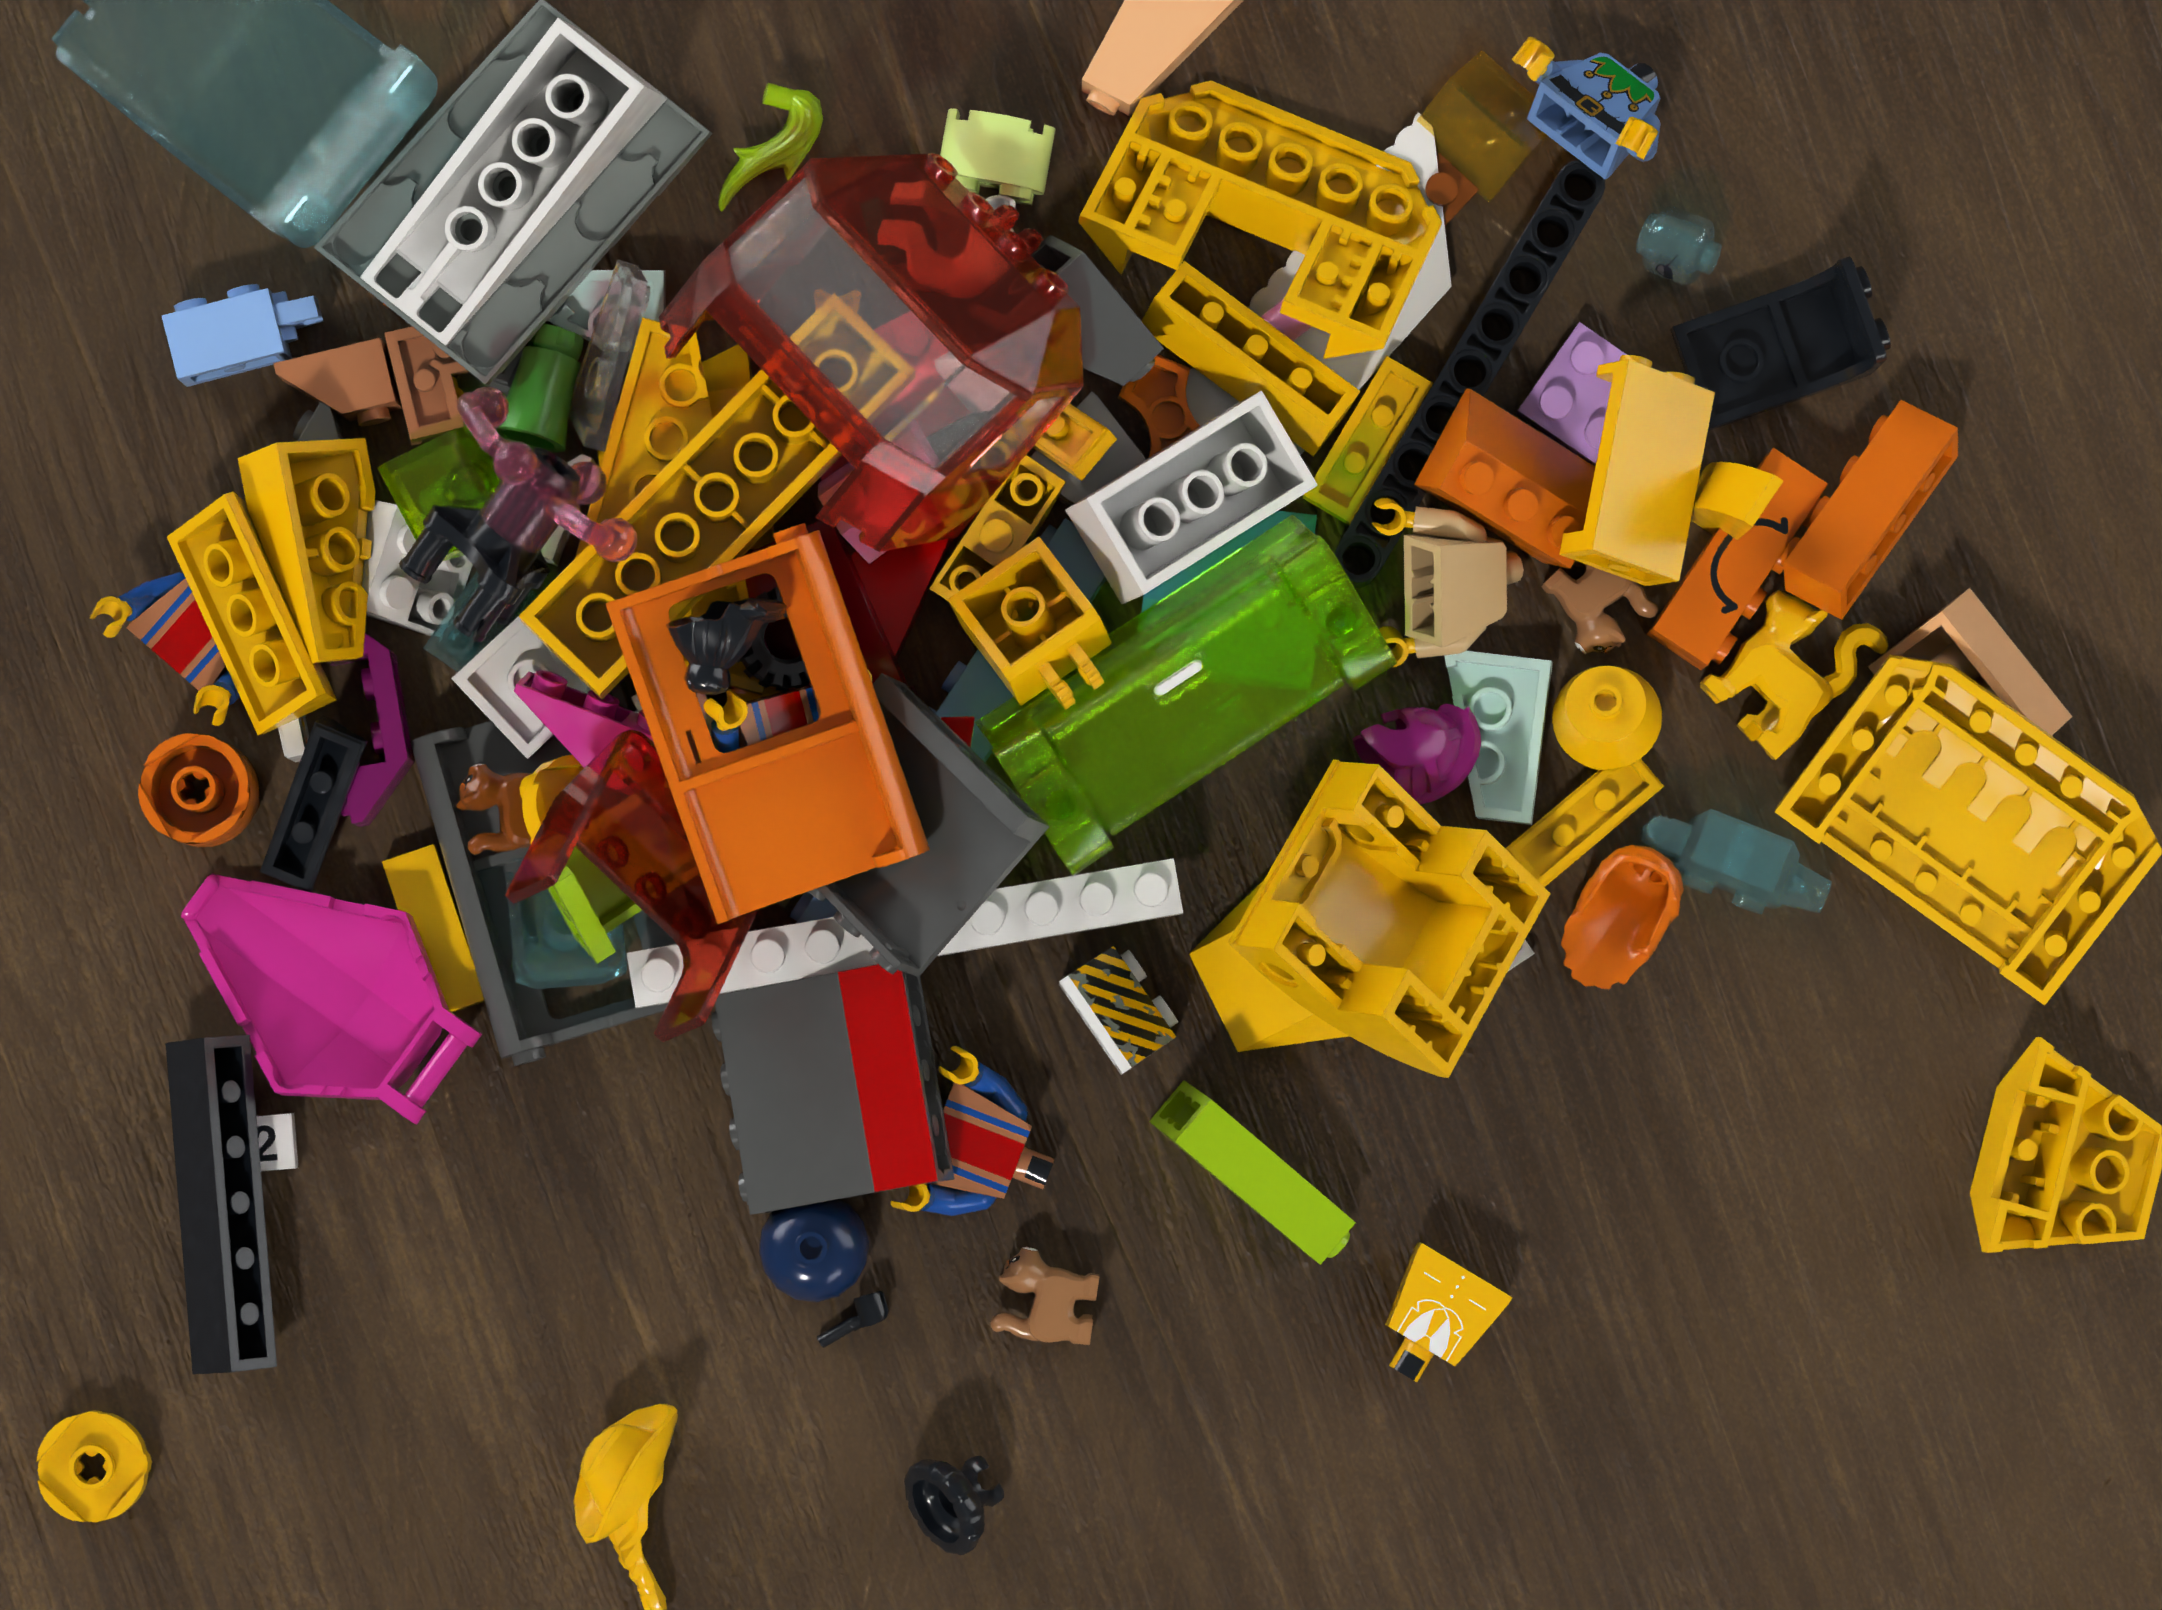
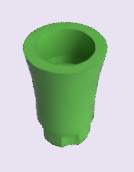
[491,324,584,452]

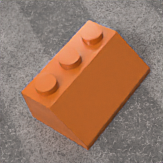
[1414,388,1595,569]

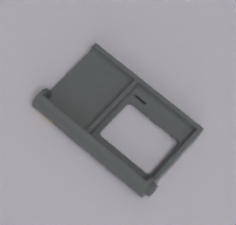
[410,682,711,1066]

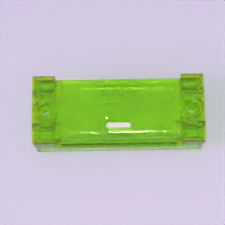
[975,514,1397,876]

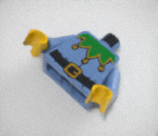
[1512,37,1661,180]

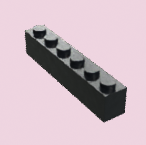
[165,1035,277,1375]

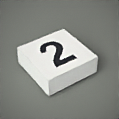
[256,1113,298,1172]

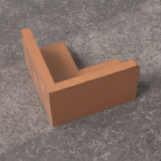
[384,326,469,446]

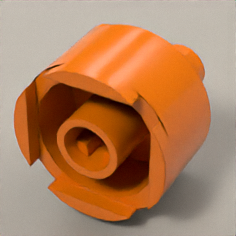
[138,733,260,847]

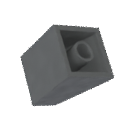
[970,235,1164,386]

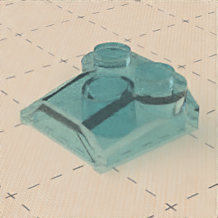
[505,872,627,989]

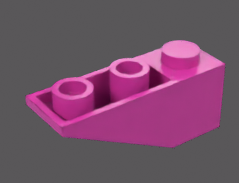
[514,670,664,796]

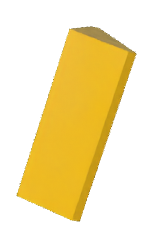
[167,492,337,736]

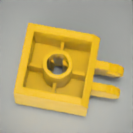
[948,537,1112,709]

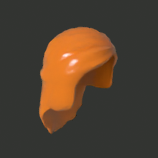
[1561,845,1684,989]

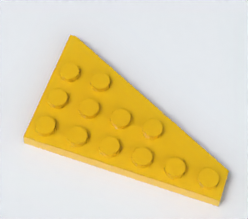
[575,317,765,695]

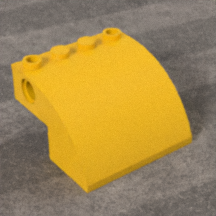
[1228,759,1551,1078]

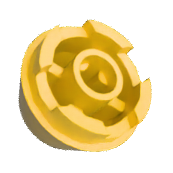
[1552,666,1662,770]

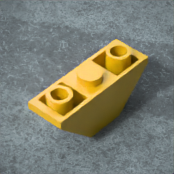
[929,451,1067,602]

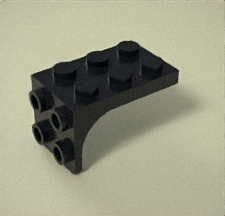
[1670,256,1891,431]

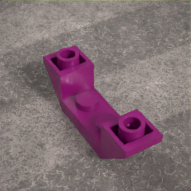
[326,633,415,827]

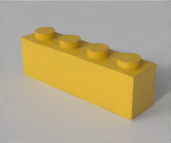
[1142,261,1360,457]

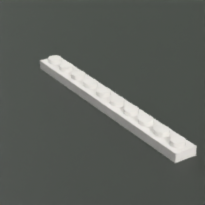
[627,858,1183,1008]

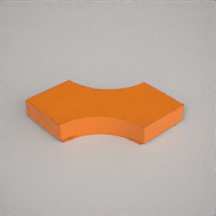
[1118,354,1200,457]

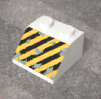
[1059,946,1178,1075]

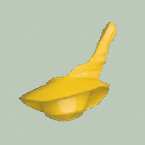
[573,1404,678,1610]

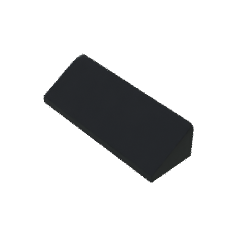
[260,716,368,892]

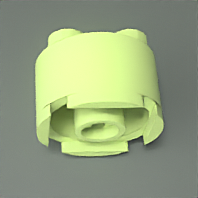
[937,109,1056,205]

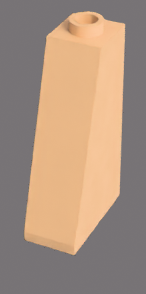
[1081,0,1244,116]

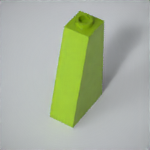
[1149,1080,1356,1265]

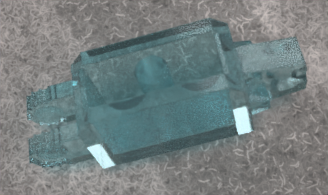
[1640,809,1832,914]

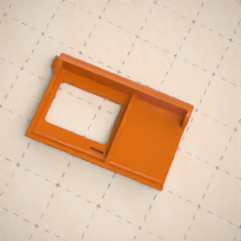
[605,523,930,924]

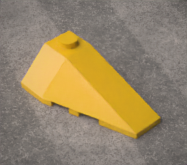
[238,438,376,663]

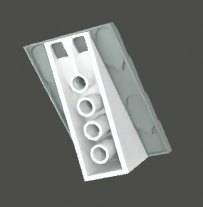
[313,0,713,385]

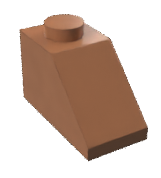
[273,338,402,426]

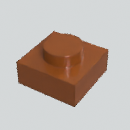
[1425,153,1479,227]

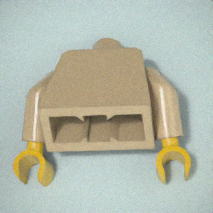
[1371,498,1524,667]

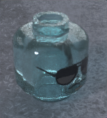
[1636,206,1722,285]

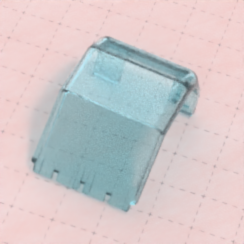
[51,0,438,248]

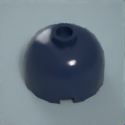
[759,1199,869,1302]

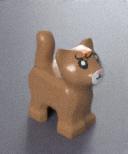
[1541,561,1658,654]
[990,1247,1099,1345]

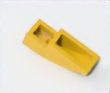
[1691,462,1783,540]

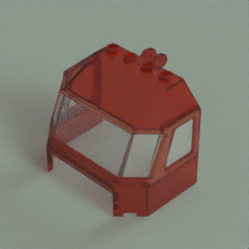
[659,153,1084,552]

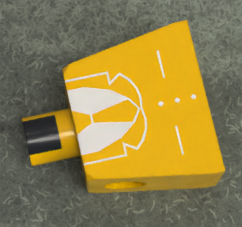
[1385,1242,1513,1382]

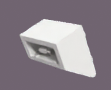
[362,500,472,641]

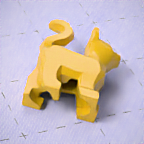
[1699,590,1888,760]

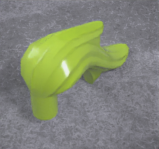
[718,83,823,212]

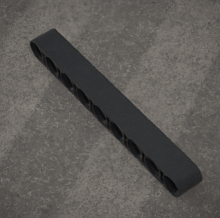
[1332,160,1605,588]

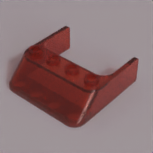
[505,729,759,1042]

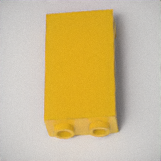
[1559,355,1715,586]

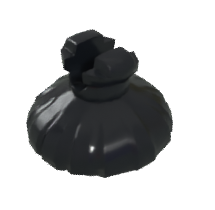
[904,1456,1004,1555]

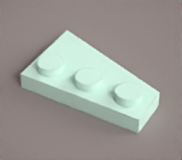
[1444,651,1553,825]

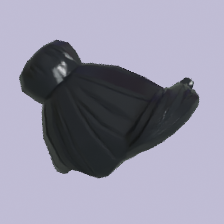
[666,598,787,695]

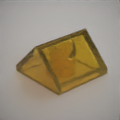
[1416,50,1549,203]

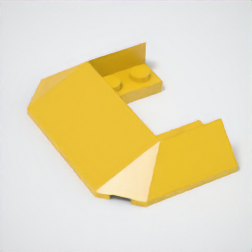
[1078,80,1442,359]

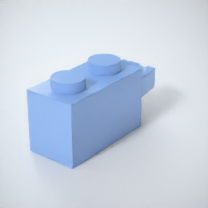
[161,284,323,387]

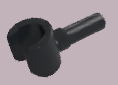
[817,1291,889,1348]

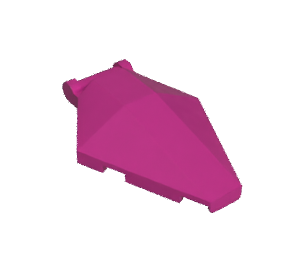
[181,873,482,1125]

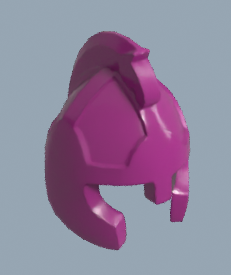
[1352,704,1481,805]

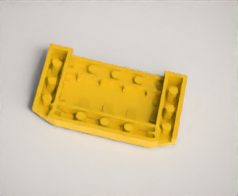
[1775,655,2162,1005]

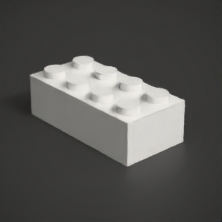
[1065,391,1318,604]

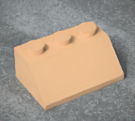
[1868,588,2073,736]

